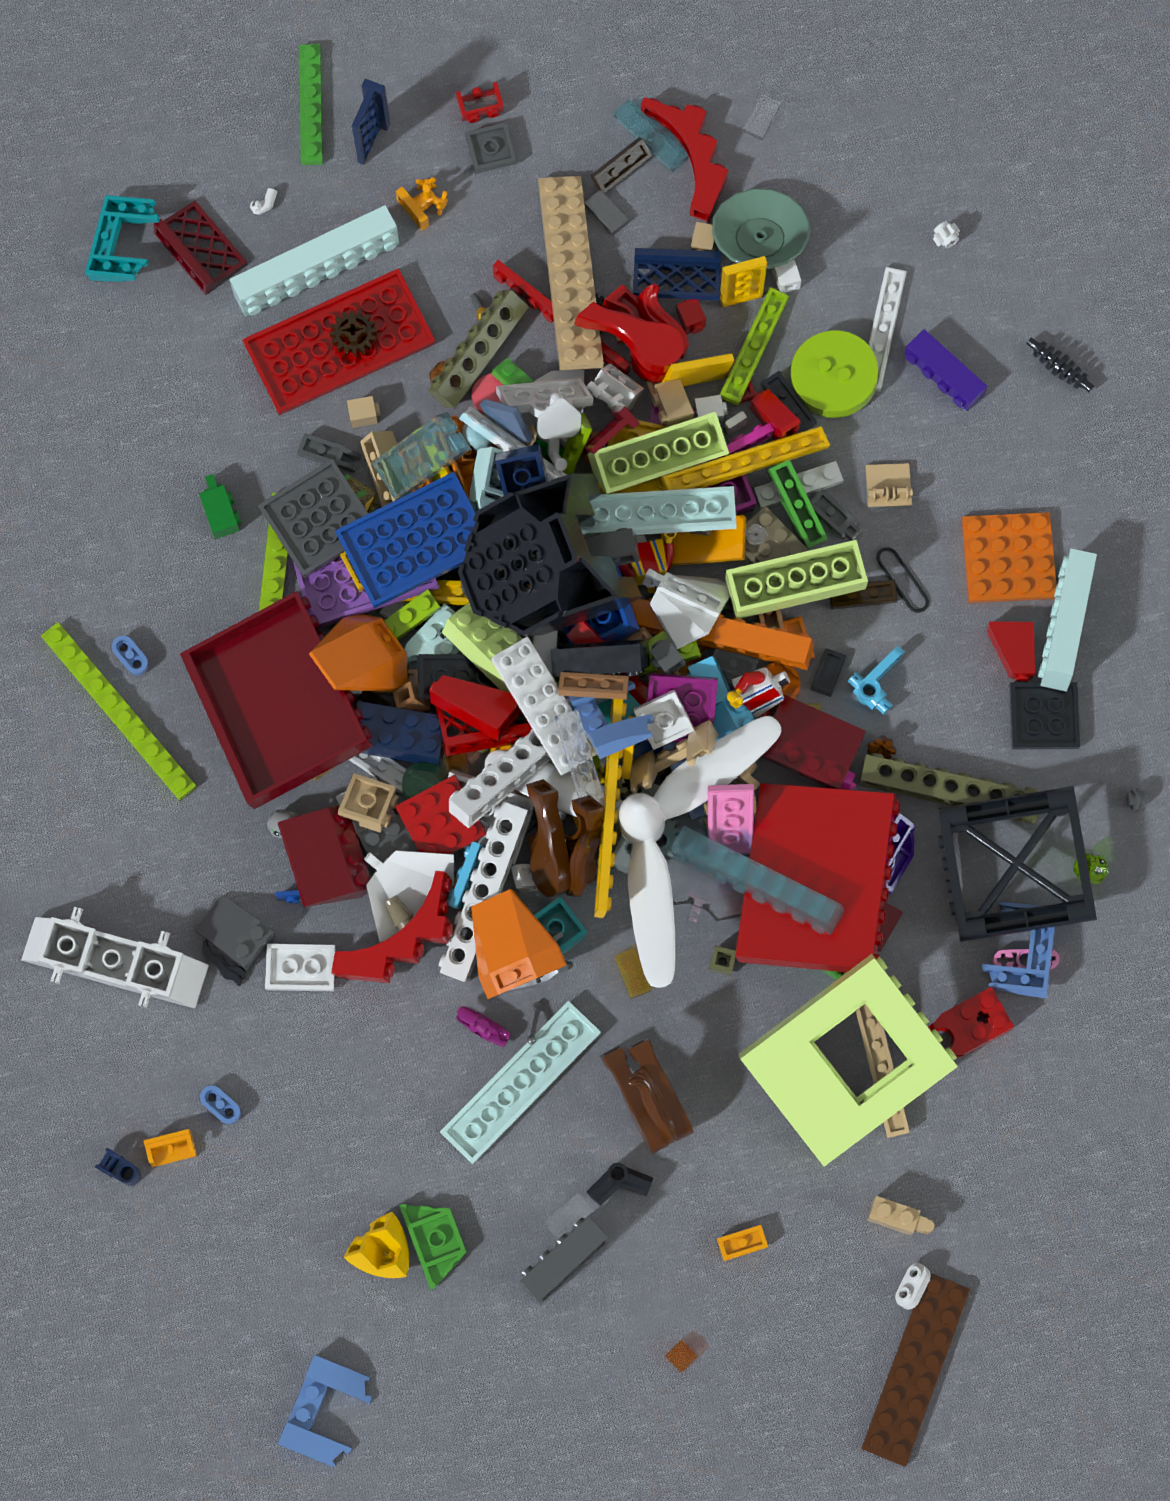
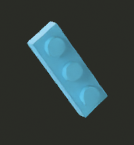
[448,841,486,910]

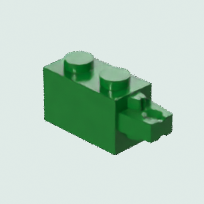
[199,474,242,539]

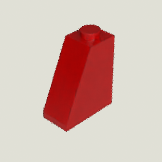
[750,389,801,441]
[987,621,1035,682]

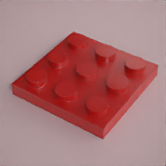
[395,774,487,854]

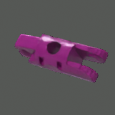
[456,1006,511,1048]

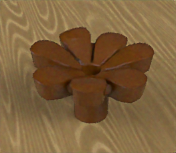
[867,735,896,759]

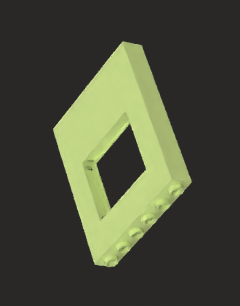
[739,954,958,1166]

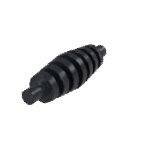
[1026,337,1095,393]

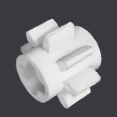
[933,221,960,248]

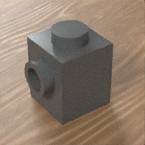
[649,638,686,675]

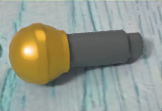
[470,293,486,320]

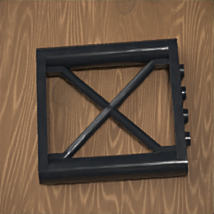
[938,786,1097,942]

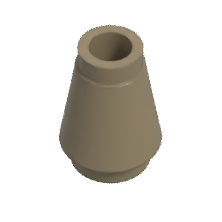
[385,895,414,930]

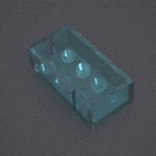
[371,412,471,500]

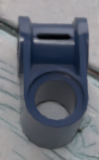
[95,1148,141,1186]

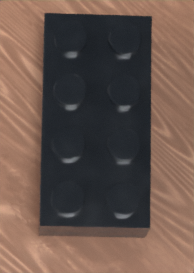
[550,639,651,677]

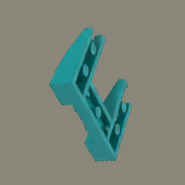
[85,195,160,282]

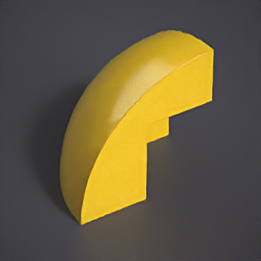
[344,1212,409,1278]

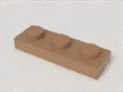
[558,672,629,700]

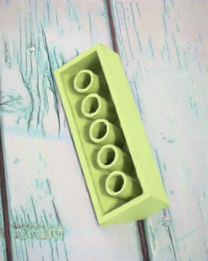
[587,412,729,494]

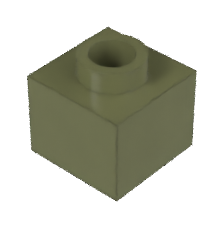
[709,946,736,976]

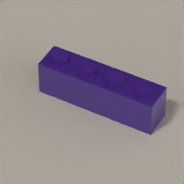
[904,329,988,411]

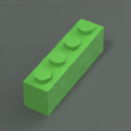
[766,459,828,549]

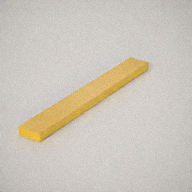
[661,426,830,490]

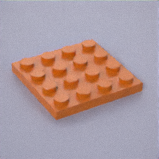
[961,512,1056,603]

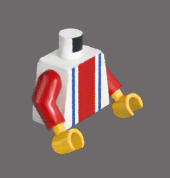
[727,667,790,718]

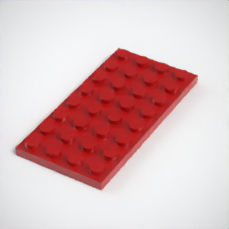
[242,268,436,416]

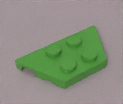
[399,1204,467,1290]

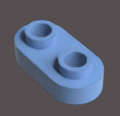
[112,636,149,676]
[200,1085,241,1125]

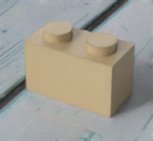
[652,379,694,428]

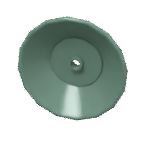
[712,188,810,269]

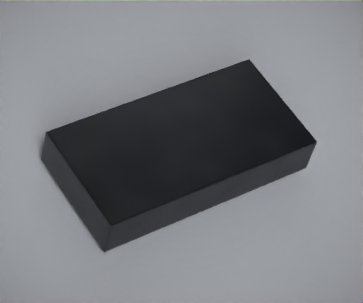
[810,648,846,697]

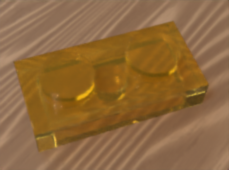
[614,948,652,999]

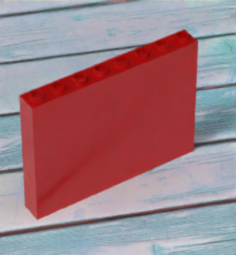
[735,783,900,972]

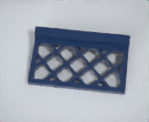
[352,79,390,165]
[633,248,721,301]

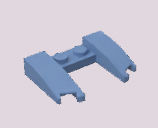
[566,674,654,759]
[982,901,1056,998]
[278,1355,371,1467]

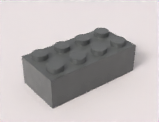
[520,1217,608,1305]

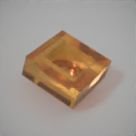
[664,1340,698,1373]

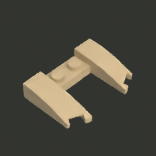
[630,720,719,794]

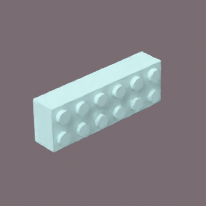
[1038,549,1097,691]

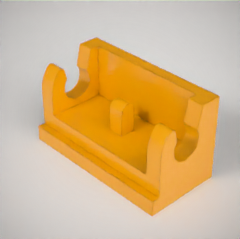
[143,1129,197,1168]

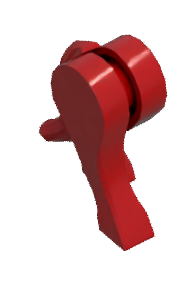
[574,283,689,383]

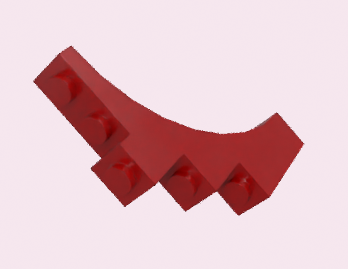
[641,97,729,223]
[331,871,454,983]

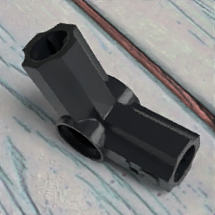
[586,1163,654,1206]

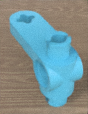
[848,646,905,715]

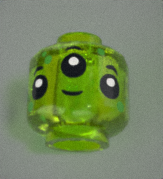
[1073,853,1109,884]

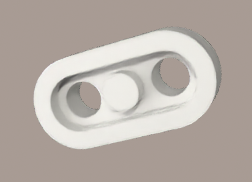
[895,1263,931,1310]

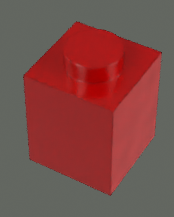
[676,299,706,335]

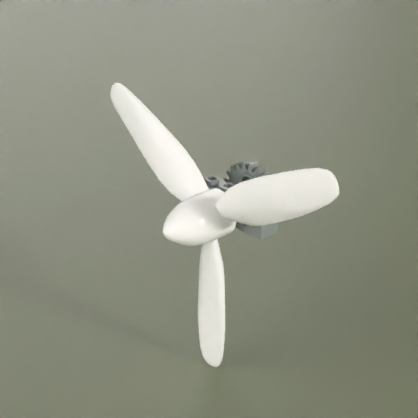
[485,716,781,988]

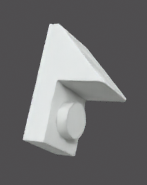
[511,864,538,893]

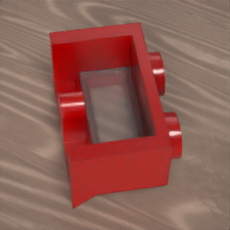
[456,82,504,123]

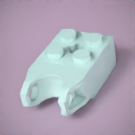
[469,447,505,512]
[404,603,464,664]

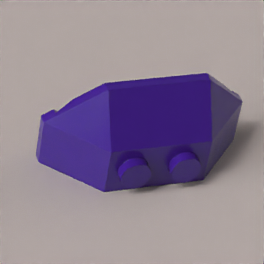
[886,813,915,894]

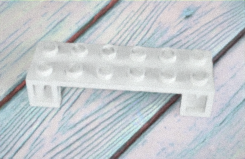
[491,636,597,775]

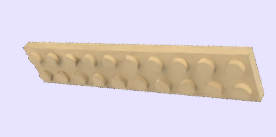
[538,176,604,370]

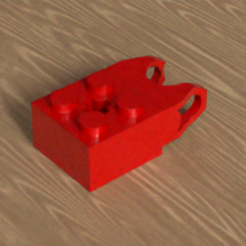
[928,987,1014,1057]

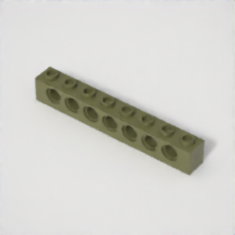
[859,753,1039,824]

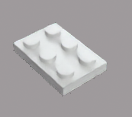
[265,944,336,991]

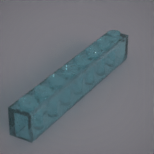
[671,826,844,934]

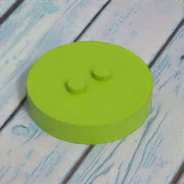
[791,330,878,418]

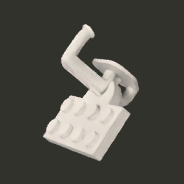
[496,378,593,471]

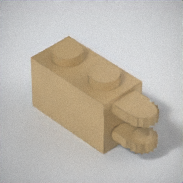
[867,1196,935,1235]

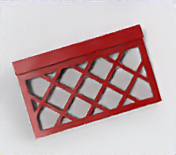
[436,706,532,756]

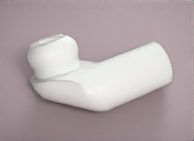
[250,188,277,215]

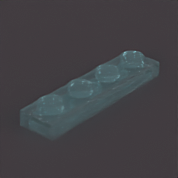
[613,99,688,172]

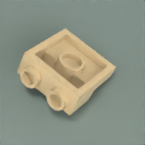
[338,773,399,833]

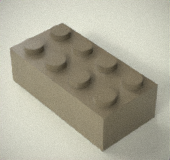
[745,506,809,564]

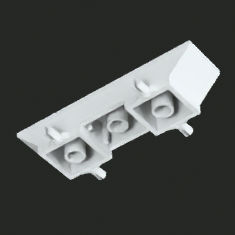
[21,907,209,1009]

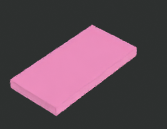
[707,784,754,855]

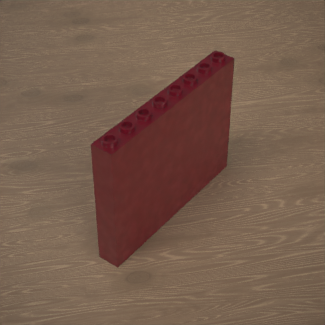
[180,591,373,809]

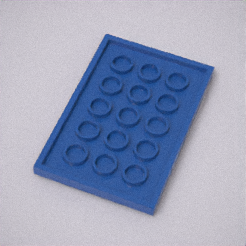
[335,472,475,609]

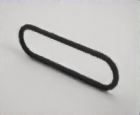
[877,547,929,613]

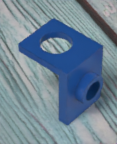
[276,890,301,903]

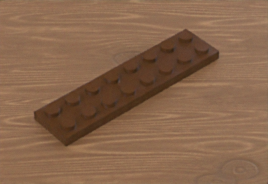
[861,1273,970,1467]

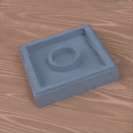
[480,399,533,444]

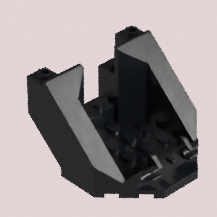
[458,474,642,636]

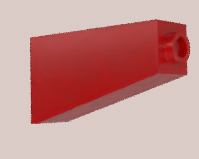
[429,675,522,741]

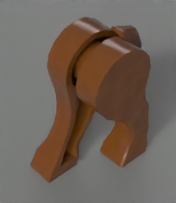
[526,779,604,897]
[600,1038,694,1154]

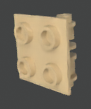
[865,463,913,507]

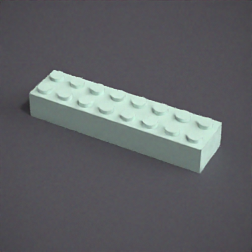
[229,205,399,317]

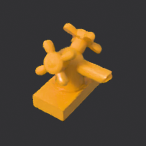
[396,177,448,231]

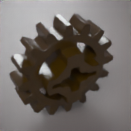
[330,310,377,357]

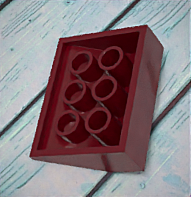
[761,695,866,789]
[278,806,371,908]

